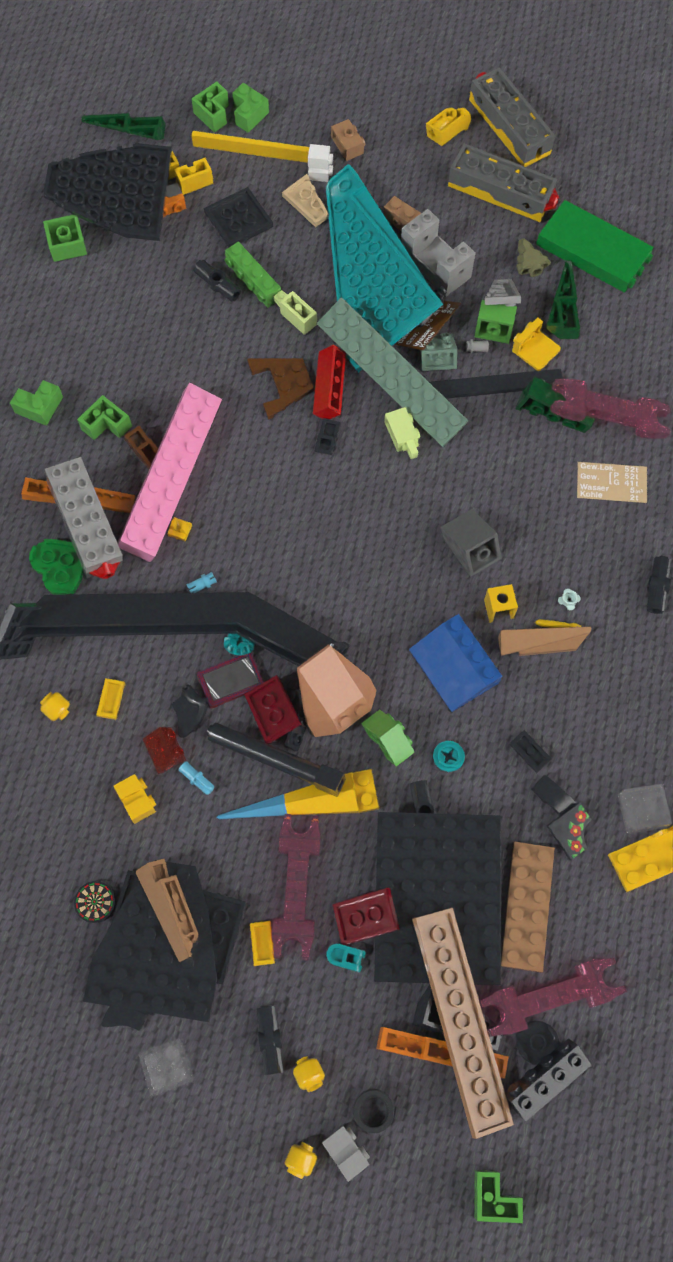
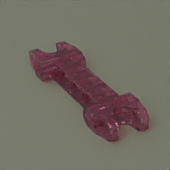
[551,379,671,439]
[272,814,321,961]
[479,958,627,1037]

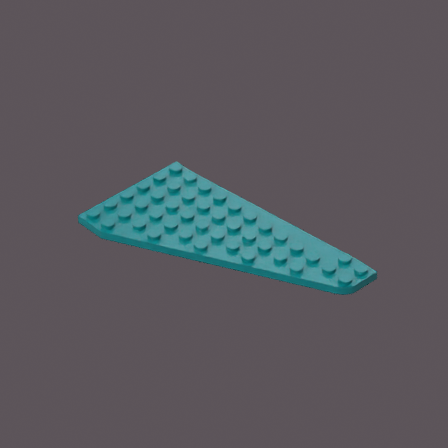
[326,164,443,373]

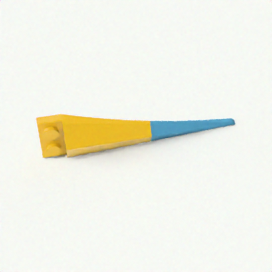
[217,769,379,819]

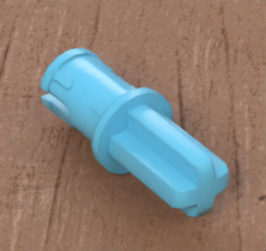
[179,761,214,795]

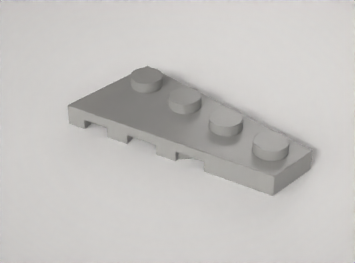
[485,279,521,306]

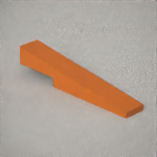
[21,477,135,513]
[376,1027,509,1079]

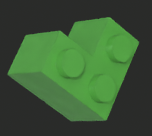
[192,82,229,133]
[233,83,269,133]
[10,380,63,426]
[77,395,132,440]
[361,710,414,766]
[475,1170,523,1223]

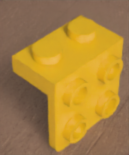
[512,317,561,371]

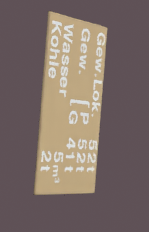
[577,462,647,503]

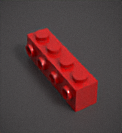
[313,344,346,419]

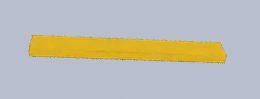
[192,131,310,163]

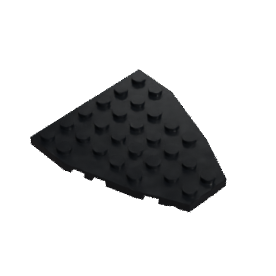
[43,143,172,241]
[83,860,218,1023]

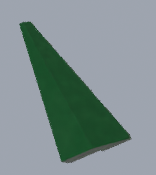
[81,113,166,140]
[546,260,580,339]

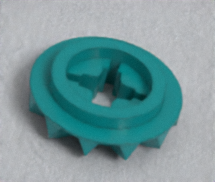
[224,634,254,655]
[433,741,465,773]

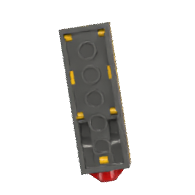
[469,67,555,167]
[448,143,559,222]

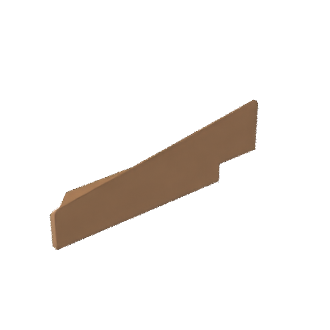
[498,627,591,656]
[136,859,199,962]

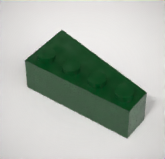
[515,377,599,433]

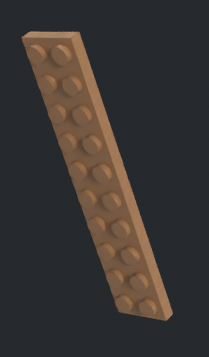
[412,908,514,1139]

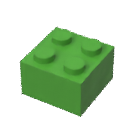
[43,215,87,262]
[475,300,517,344]

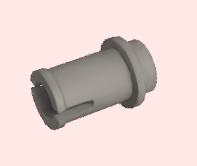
[466,339,489,353]

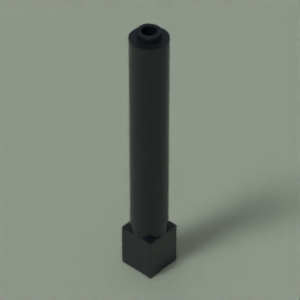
[207,722,346,797]

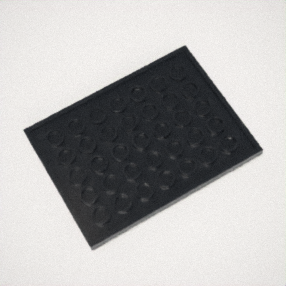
[374,812,501,985]

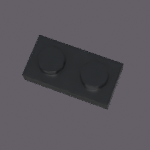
[509,730,552,773]

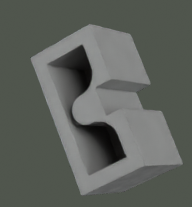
[322,1126,370,1182]

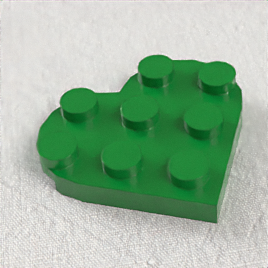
[29,539,84,595]

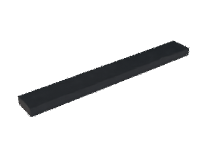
[429,369,564,399]

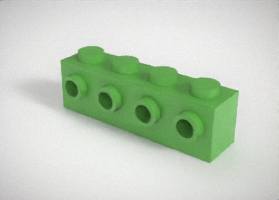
[225,241,281,308]

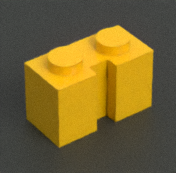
[174,158,214,195]
[114,774,157,824]

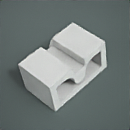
[308,144,333,182]

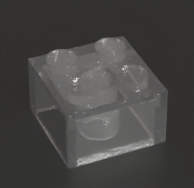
[618,784,672,834]
[138,1038,195,1097]

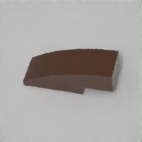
[124,426,158,469]

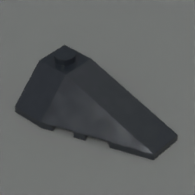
[412,984,502,1051]

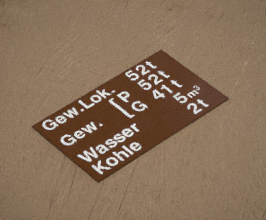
[395,300,461,350]

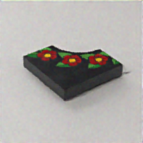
[546,803,591,860]

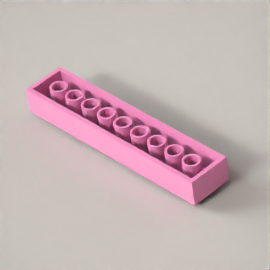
[117,383,222,562]

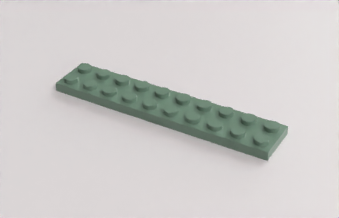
[316,297,468,447]

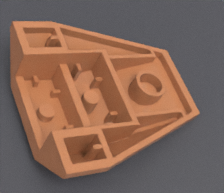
[297,644,377,737]

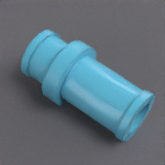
[186,572,217,593]

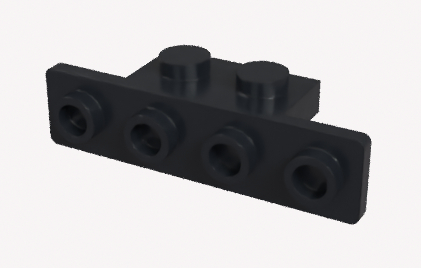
[285,688,308,752]

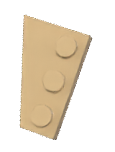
[282,174,328,227]

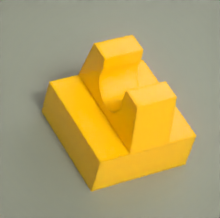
[167,517,192,541]

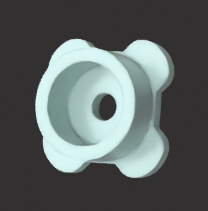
[558,589,581,610]

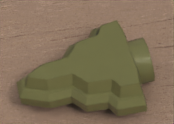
[516,238,551,277]

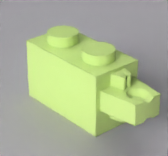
[274,290,317,335]
[384,407,420,459]

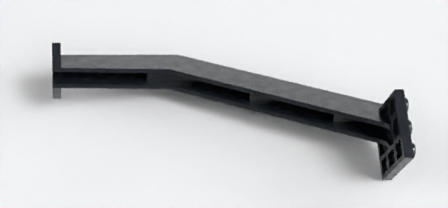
[0,592,350,666]

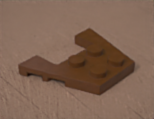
[247,358,314,420]

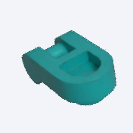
[326,944,366,973]

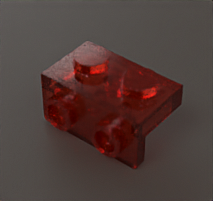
[143,727,186,774]

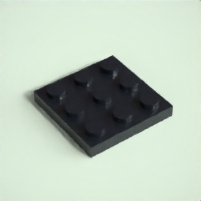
[204,187,273,247]

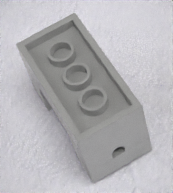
[401,209,475,297]

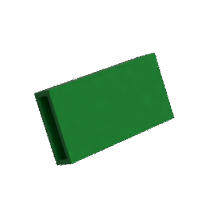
[536,200,654,293]

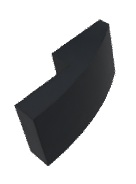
[314,418,341,455]
[531,775,577,816]

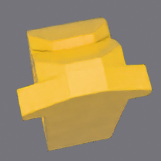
[426,108,471,146]

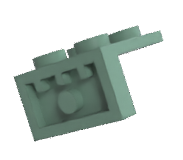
[421,333,457,371]

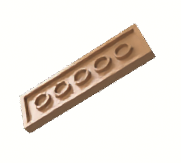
[501,842,555,973]

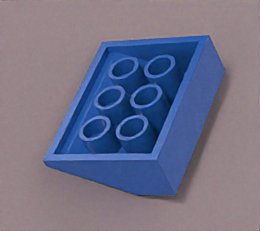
[409,614,502,712]

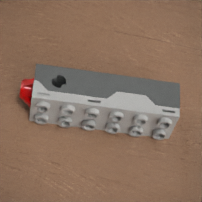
[45,457,123,579]

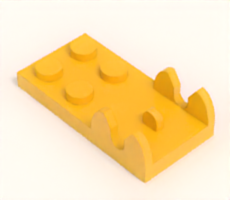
[608,826,673,893]

